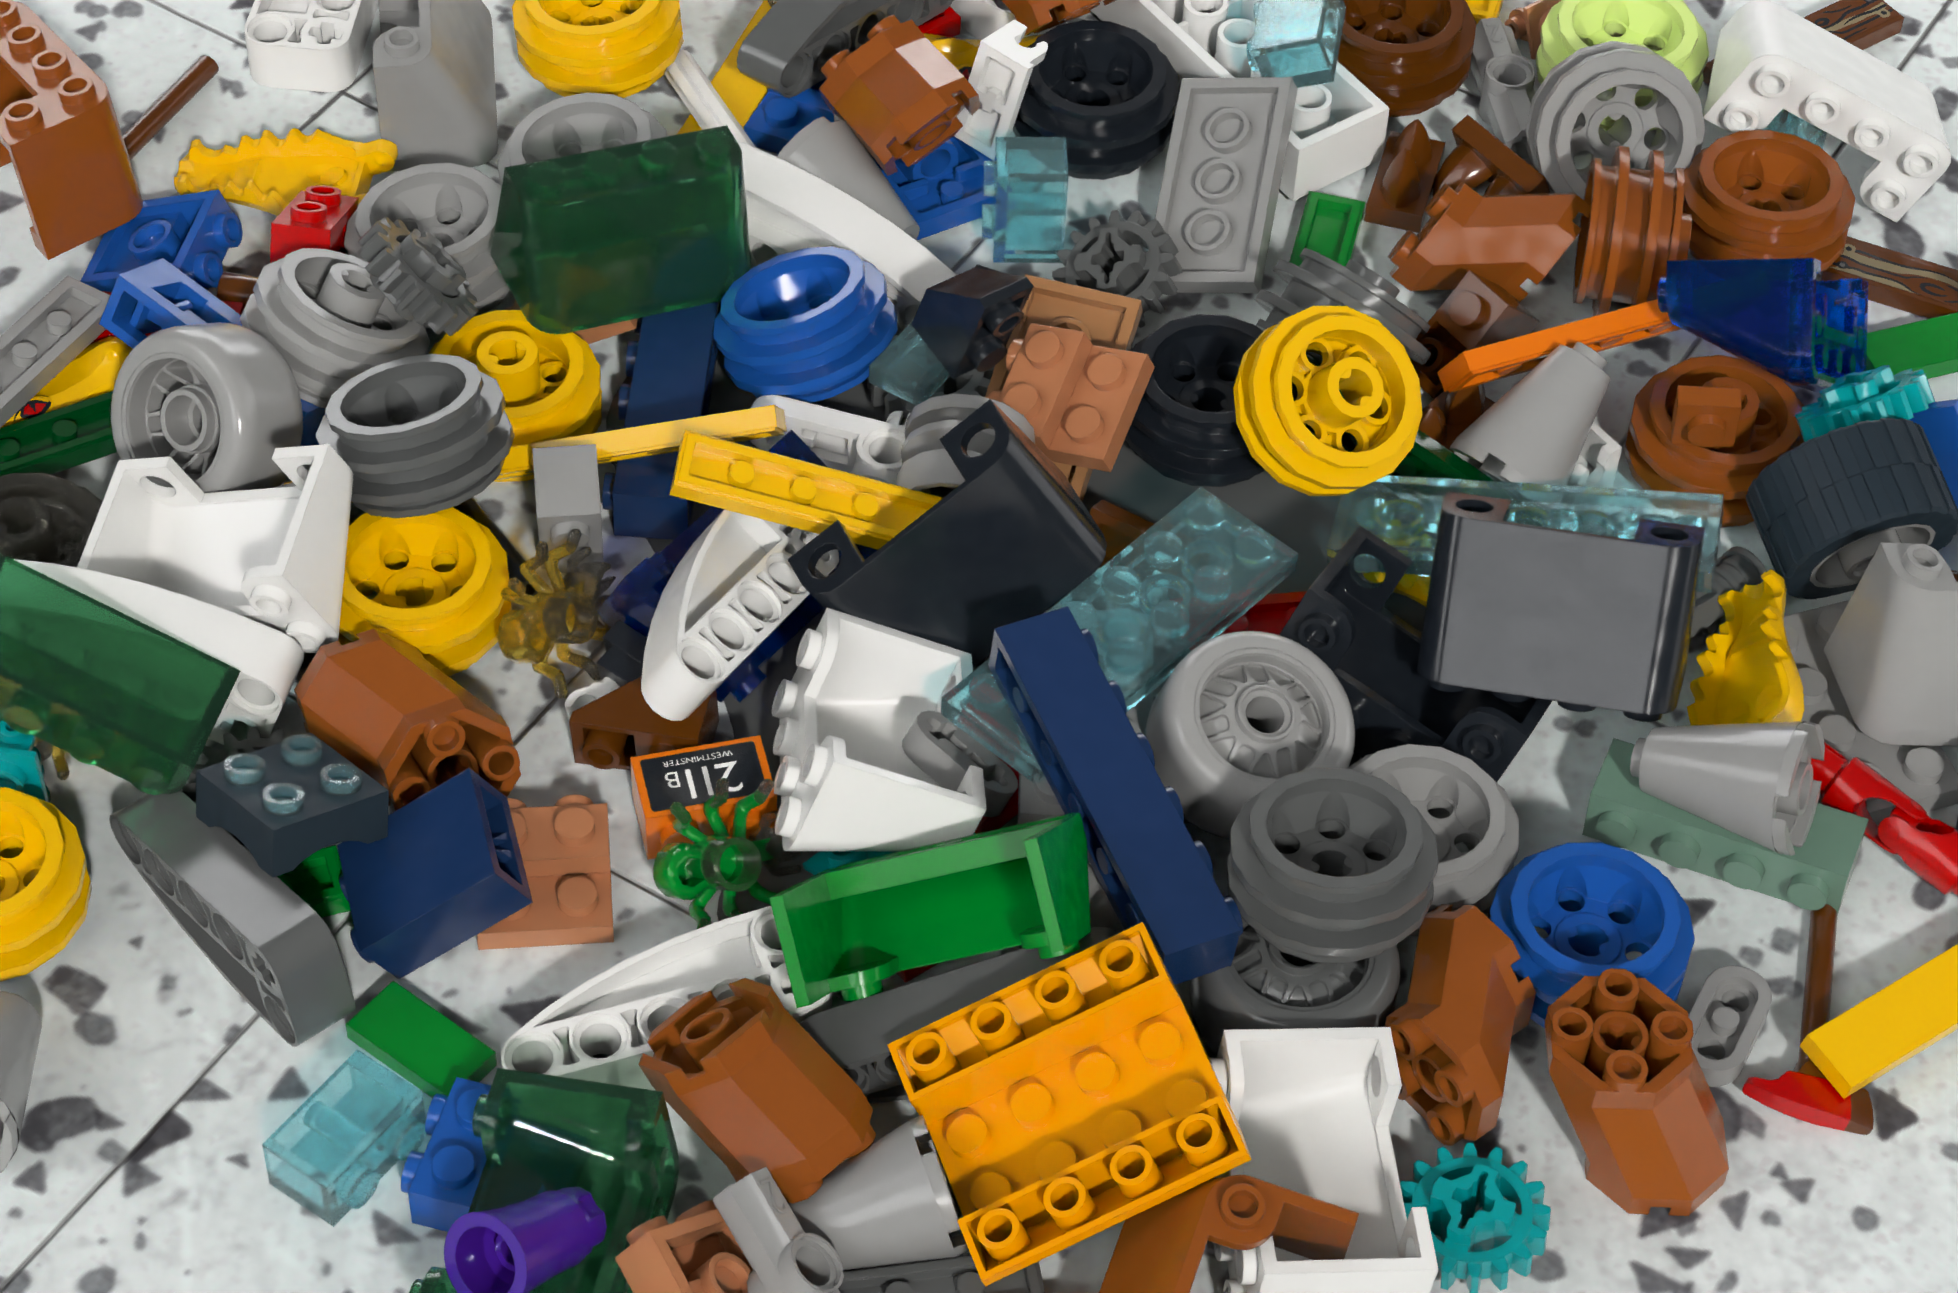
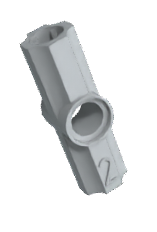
[1470,17,1536,165]
[713,1167,844,1293]

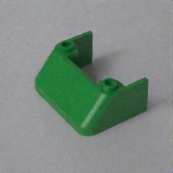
[769,812,1091,1008]

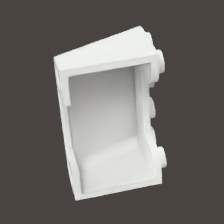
[1703,0,1951,223]
[77,444,354,653]
[772,608,987,851]
[1209,1027,1438,1293]

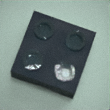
[196,733,389,878]

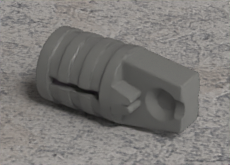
[1690,546,1767,638]

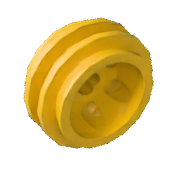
[512,0,684,98]
[1233,306,1423,496]
[428,310,602,482]
[338,507,512,677]
[0,787,92,982]

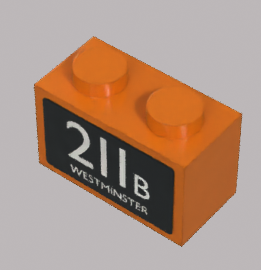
[630,735,777,860]

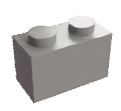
[532,444,604,574]

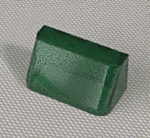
[491,125,752,334]
[0,553,241,795]

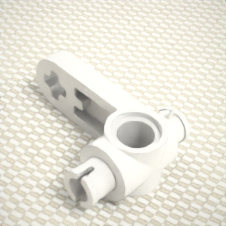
[750,395,910,485]

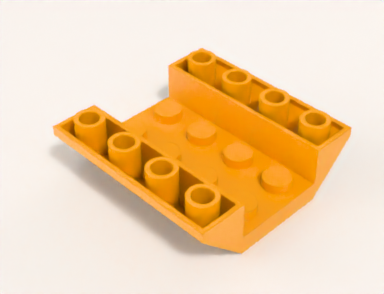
[887,922,1252,1287]

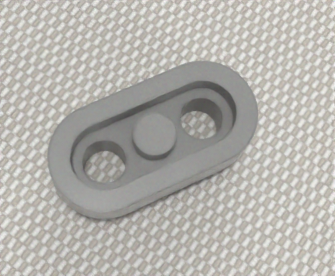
[1688,965,1772,1087]

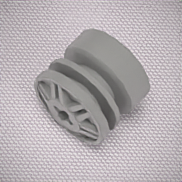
[895,394,1035,498]

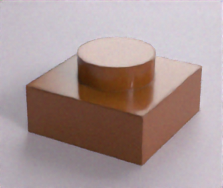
[1671,385,1742,447]

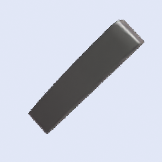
[737,0,954,98]
[109,782,356,1047]
[800,927,1118,1103]

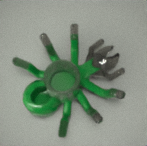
[652,778,804,929]

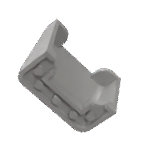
[373,0,498,172]
[1823,542,1958,746]

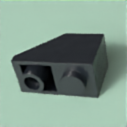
[911,267,1034,379]

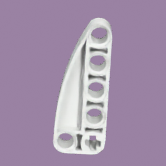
[244,0,378,93]
[690,141,956,337]
[641,509,839,721]
[0,559,304,745]
[501,906,832,1116]

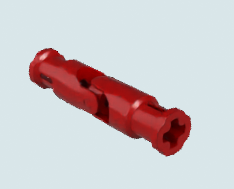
[1811,742,1958,896]

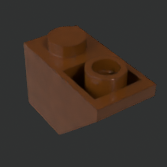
[1411,270,1540,399]
[569,676,719,771]

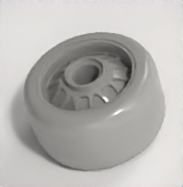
[111,322,303,493]
[1145,631,1355,839]

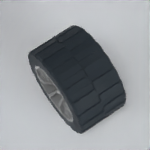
[1746,418,1958,600]

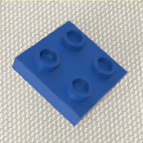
[870,136,1017,240]

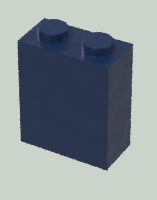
[337,768,533,979]

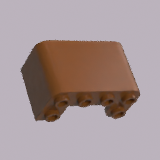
[0,0,143,260]

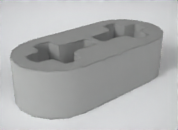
[902,711,1018,817]

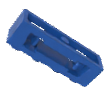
[99,258,326,446]

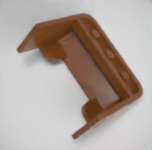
[1099,1175,1359,1293]

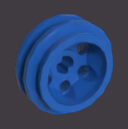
[713,246,897,403]
[1488,842,1695,1029]

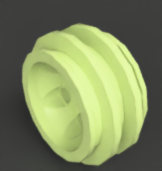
[1536,0,1709,131]

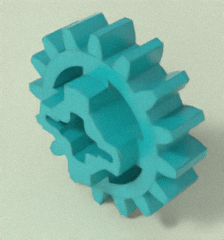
[1795,365,1935,442]
[1400,1143,1551,1293]

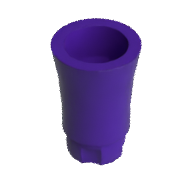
[444,1187,607,1293]

